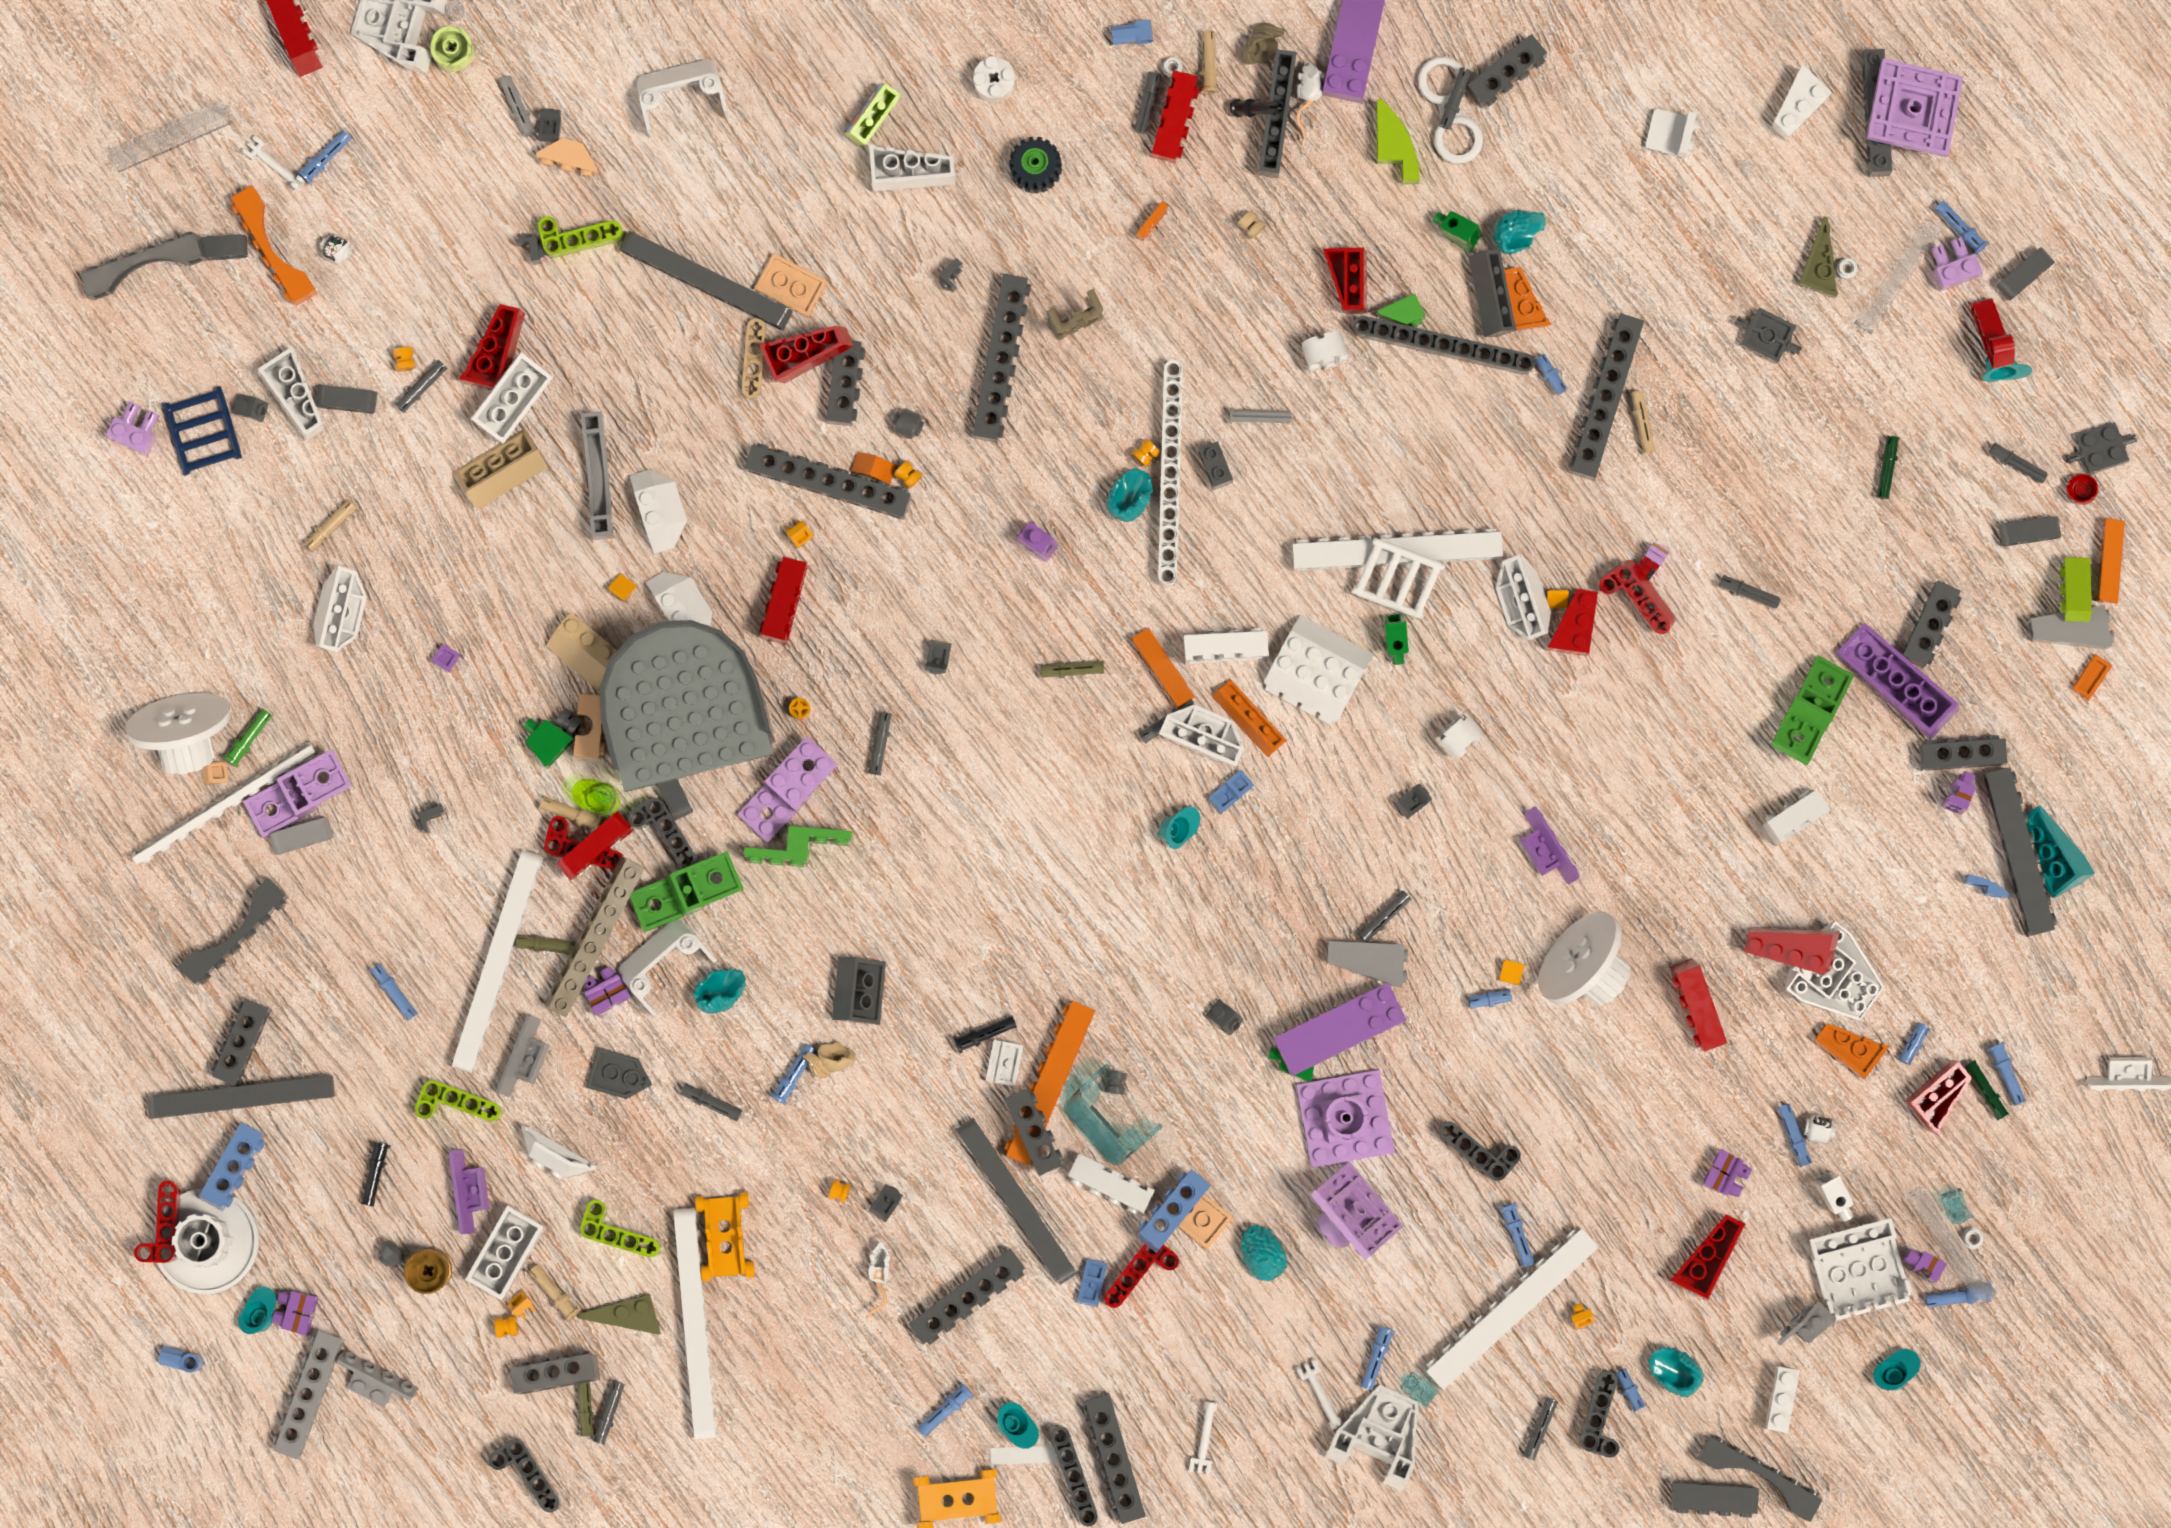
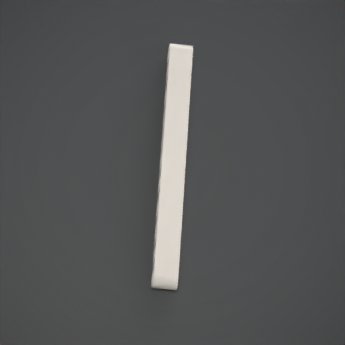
[1158,360,1183,587]
[452,850,543,1074]
[674,1207,716,1440]

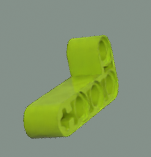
[538,216,624,258]
[415,1080,503,1122]
[580,1200,661,1258]

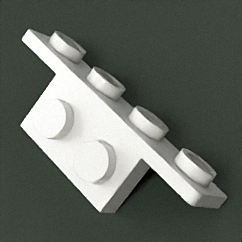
[2087,1057,2171,1091]

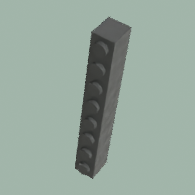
[1983,767,2057,937]

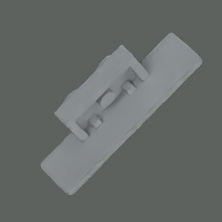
[496,1014,550,1097]
[336,1350,419,1408]

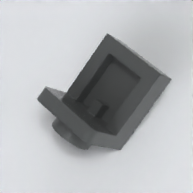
[538,109,562,142]
[516,234,545,265]
[232,394,269,422]
[925,640,952,674]
[1395,783,1432,819]
[416,803,447,834]
[1206,999,1243,1035]
[869,1184,903,1222]

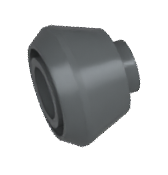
[378,1240,405,1267]

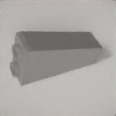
[2027,605,2115,649]
[1327,941,1408,988]

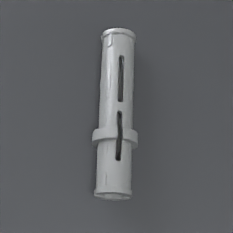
[499,76,536,137]

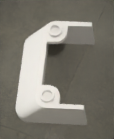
[637,59,730,138]
[618,920,719,1018]

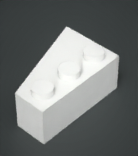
[1772,64,1832,141]
[1762,789,1831,846]

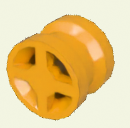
[789,698,811,720]
[828,1179,851,1204]

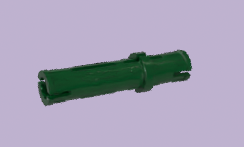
[1876,435,1900,500]
[1964,1060,2009,1121]

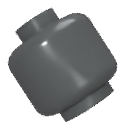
[892,409,924,439]

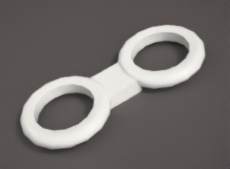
[1418,56,1483,164]

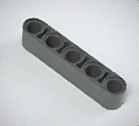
[657,779,694,821]
[1051,1426,1098,1527]

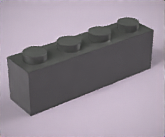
[1469,250,1516,337]
[1671,1482,1759,1518]

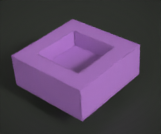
[432,643,461,673]

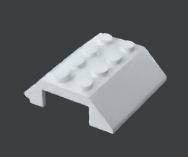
[1264,615,1374,725]
[1809,1218,1912,1321]

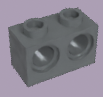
[1198,441,1233,491]

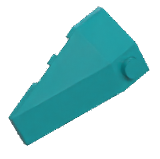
[2026,805,2095,898]

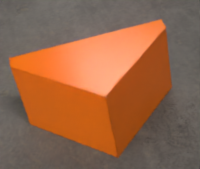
[851,452,897,485]

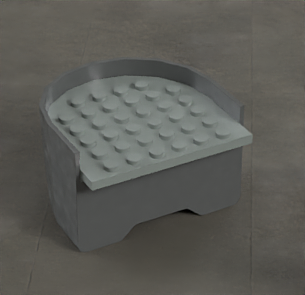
[599,620,776,792]

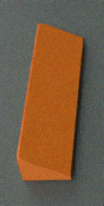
[2097,518,2125,604]
[1131,628,1195,708]
[1212,679,1287,757]

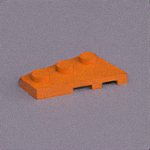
[1504,267,1552,332]
[1814,1023,1890,1080]

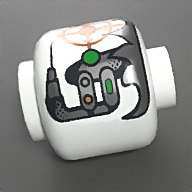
[320,234,353,264]
[1804,1115,1836,1144]

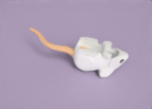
[1296,61,1326,139]
[866,1241,891,1320]

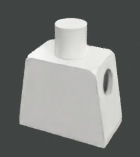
[1813,1171,1854,1222]

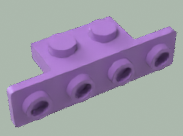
[1520,806,1580,885]
[448,1150,490,1234]

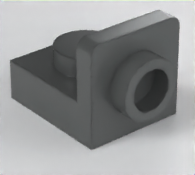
[939,258,963,293]

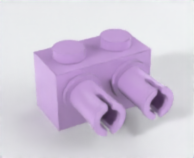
[1931,237,1983,292]
[105,401,160,456]

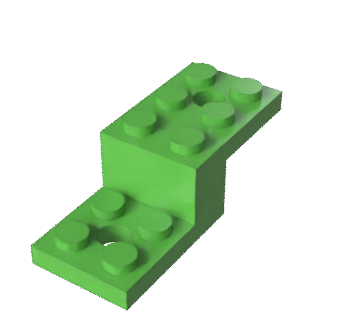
[1770,655,1854,765]
[744,826,854,868]
[629,851,744,933]

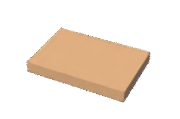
[754,253,828,318]
[1162,1184,1233,1250]

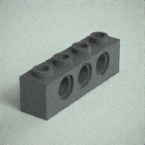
[1466,34,1547,108]
[826,340,866,427]
[1902,580,1961,668]
[1919,735,2008,771]
[211,999,272,1086]
[1004,1089,1064,1176]
[510,1351,600,1395]

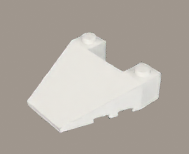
[351,0,448,73]
[1325,1384,1418,1491]

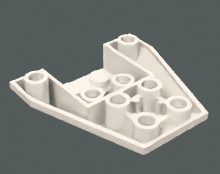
[1785,921,1884,1021]

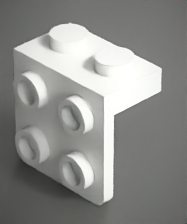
[1645,109,1699,158]

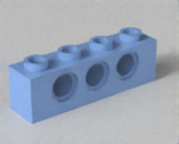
[199,1123,265,1211]
[1137,1169,1211,1253]

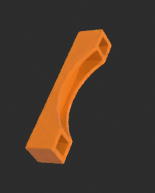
[231,185,318,306]

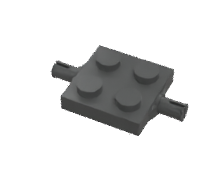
[1735,307,1802,364]
[2067,422,2137,475]

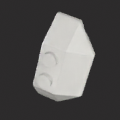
[630,469,687,555]
[1496,554,1551,640]
[313,566,367,652]
[646,572,713,626]
[1159,705,1244,767]
[522,1124,598,1179]

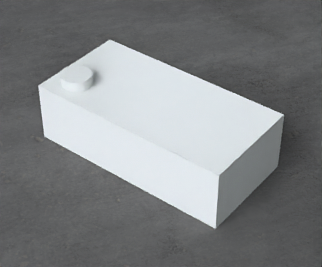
[465,1205,547,1300]

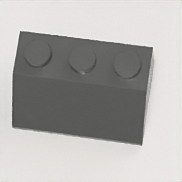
[832,957,886,1025]

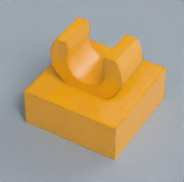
[786,520,814,549]
[506,1290,535,1319]
[1571,1303,1595,1330]

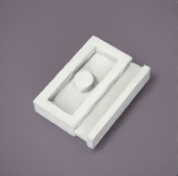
[985,1040,1024,1087]

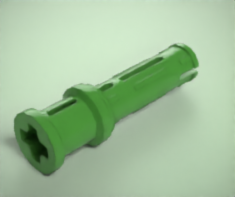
[223,708,272,768]

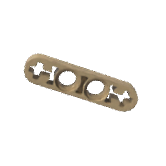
[742,318,766,400]

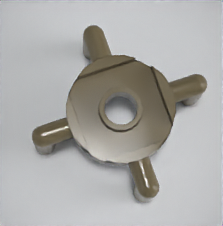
[1047,289,1104,340]

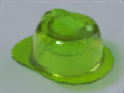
[571,779,620,816]

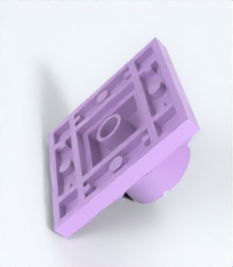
[1866,58,1963,158]
[1296,1070,1395,1168]
[1310,1161,1404,1260]

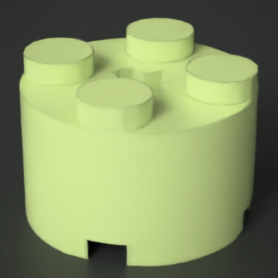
[430,26,474,72]

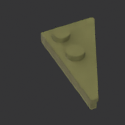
[1798,216,1838,298]
[579,1294,661,1334]

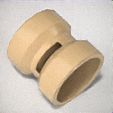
[1237,210,1266,239]

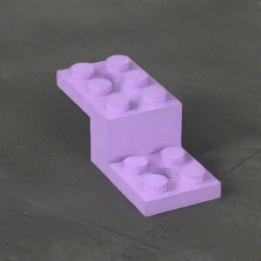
[737,736,838,843]
[243,749,353,839]

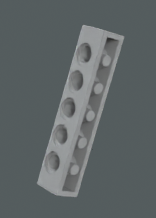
[272,1330,345,1459]

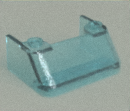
[1064,1064,1163,1166]

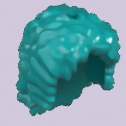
[1493,210,1546,255]
[1106,468,1153,522]
[693,968,746,1014]
[1240,1224,1288,1281]
[1648,1347,1704,1398]

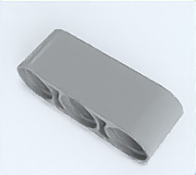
[269,817,333,855]

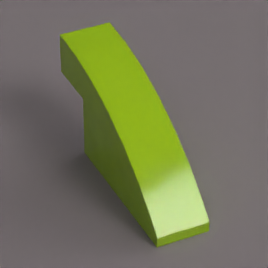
[1376,99,1420,184]

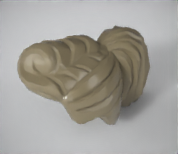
[1241,23,1286,65]

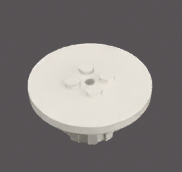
[125,693,231,775]
[1538,912,1631,1006]
[153,1188,259,1294]

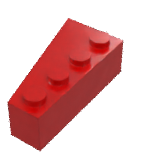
[266,0,323,77]
[1152,70,1200,164]
[459,304,525,390]
[759,326,854,383]
[759,556,808,645]
[1744,928,1840,975]
[1669,958,1727,1052]
[1670,1214,1746,1301]

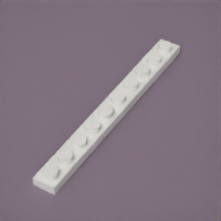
[132,741,315,864]

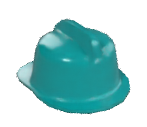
[1982,356,2032,382]
[1157,806,1200,849]
[238,1286,276,1334]
[1873,1349,1921,1391]
[997,1402,1039,1449]

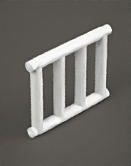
[1351,537,1445,620]

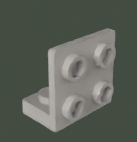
[1777,1301,1836,1345]

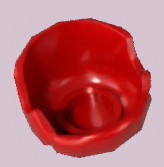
[2066,474,2099,505]

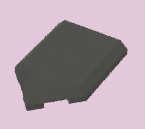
[586,1047,652,1099]

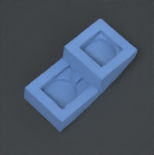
[1207,770,1254,814]
[1964,874,2009,899]
[1077,1259,1108,1308]

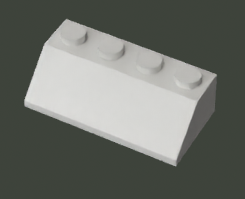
[470,352,553,444]

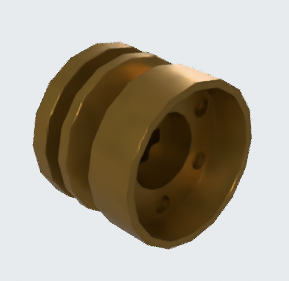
[404,1247,452,1294]

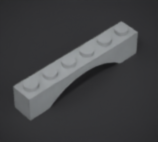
[581,411,614,540]

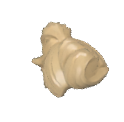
[803,1042,856,1079]

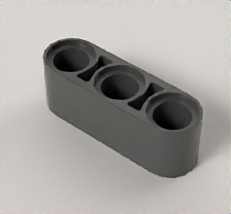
[202,234,248,261]
[1996,247,2055,301]
[315,385,378,414]
[1998,516,2061,546]

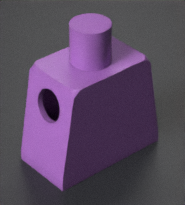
[1015,521,1058,562]

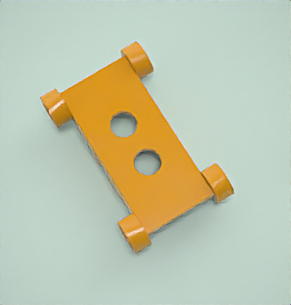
[695,1191,755,1282]
[912,1469,1002,1528]

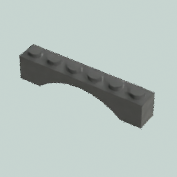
[80,232,208,300]
[177,878,288,986]
[1697,1435,1823,1522]

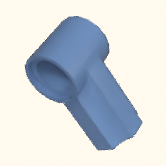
[1111,19,1154,45]
[159,1346,204,1373]

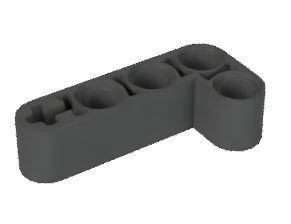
[628,798,698,869]
[1438,1121,1521,1181]
[1579,1371,1620,1458]
[489,1439,561,1513]

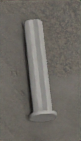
[1229,407,1292,424]

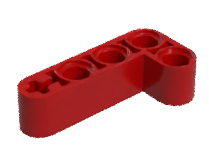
[1971,298,2015,369]
[1599,560,1675,634]
[556,811,634,881]
[544,816,623,871]
[134,1180,181,1263]
[1105,1243,1179,1308]

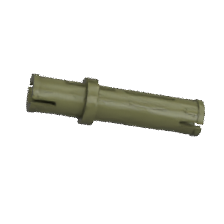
[1041,661,1104,678]
[515,935,576,954]
[577,1382,594,1437]

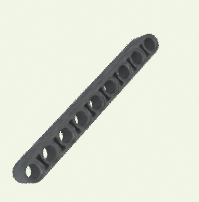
[619,231,793,330]
[1353,316,1535,375]
[147,1076,335,1119]
[956,1118,1078,1285]

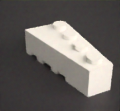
[869,144,956,192]
[258,346,324,441]
[1183,628,1269,665]
[1068,1153,1155,1215]

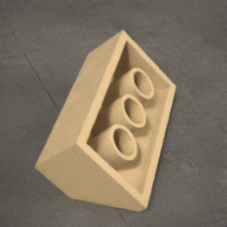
[454,429,548,510]
[546,612,617,691]

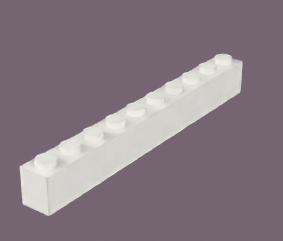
[1292,529,1503,571]
[1425,1228,1599,1390]

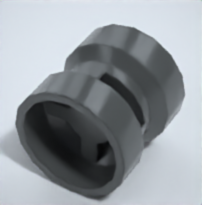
[554,708,584,737]
[1104,1071,1127,1095]

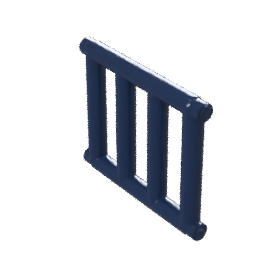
[162,386,242,476]

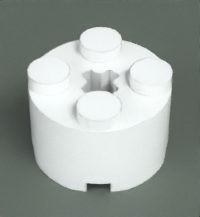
[973,56,1015,103]
[1302,331,1349,372]
[1435,711,1483,759]

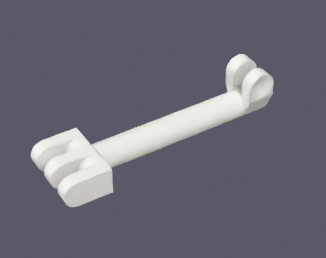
[241,135,305,190]
[1296,1359,1343,1431]
[1189,1400,1217,1475]

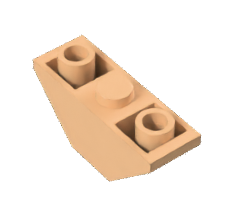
[536,138,599,178]

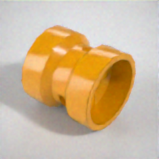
[392,347,416,372]
[1131,439,1161,468]
[894,460,923,489]
[494,1315,519,1339]

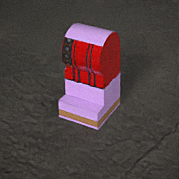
[1639,542,1669,581]

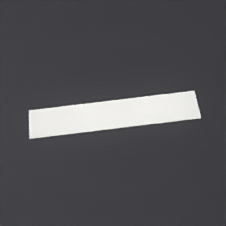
[990,1446,1073,1465]

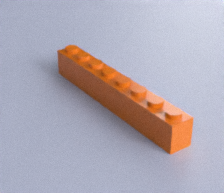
[1004,1000,1095,1166]

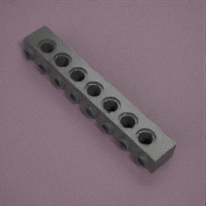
[973,273,1031,443]
[1568,313,1644,481]
[744,443,912,520]

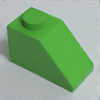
[1376,293,1425,327]

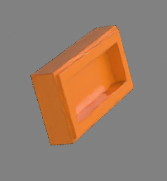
[1137,201,1168,241]
[2071,654,2113,701]

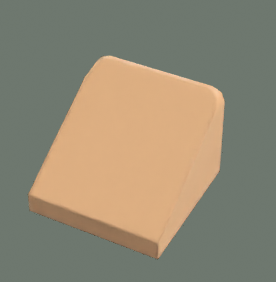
[202,761,229,786]

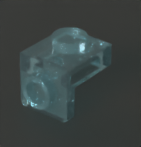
[1940,1188,1972,1224]
[1400,1372,1438,1408]

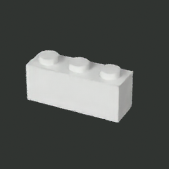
[1764,1366,1800,1433]

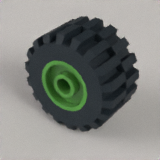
[1009,137,1062,193]

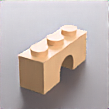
[574,694,605,760]

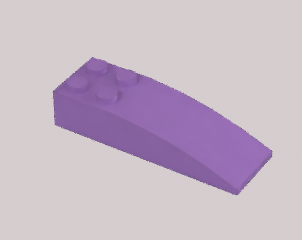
[1322,0,1385,104]
[1836,623,1959,740]
[1273,982,1407,1076]

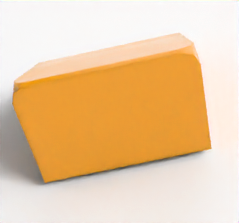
[607,574,637,602]
[1546,590,1569,609]
[1499,959,1525,986]

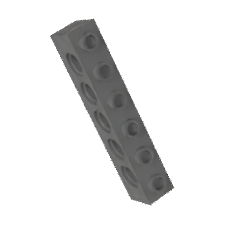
[1258,49,1297,178]
[1861,49,1892,177]
[909,1248,1026,1345]
[1082,1394,1146,1524]

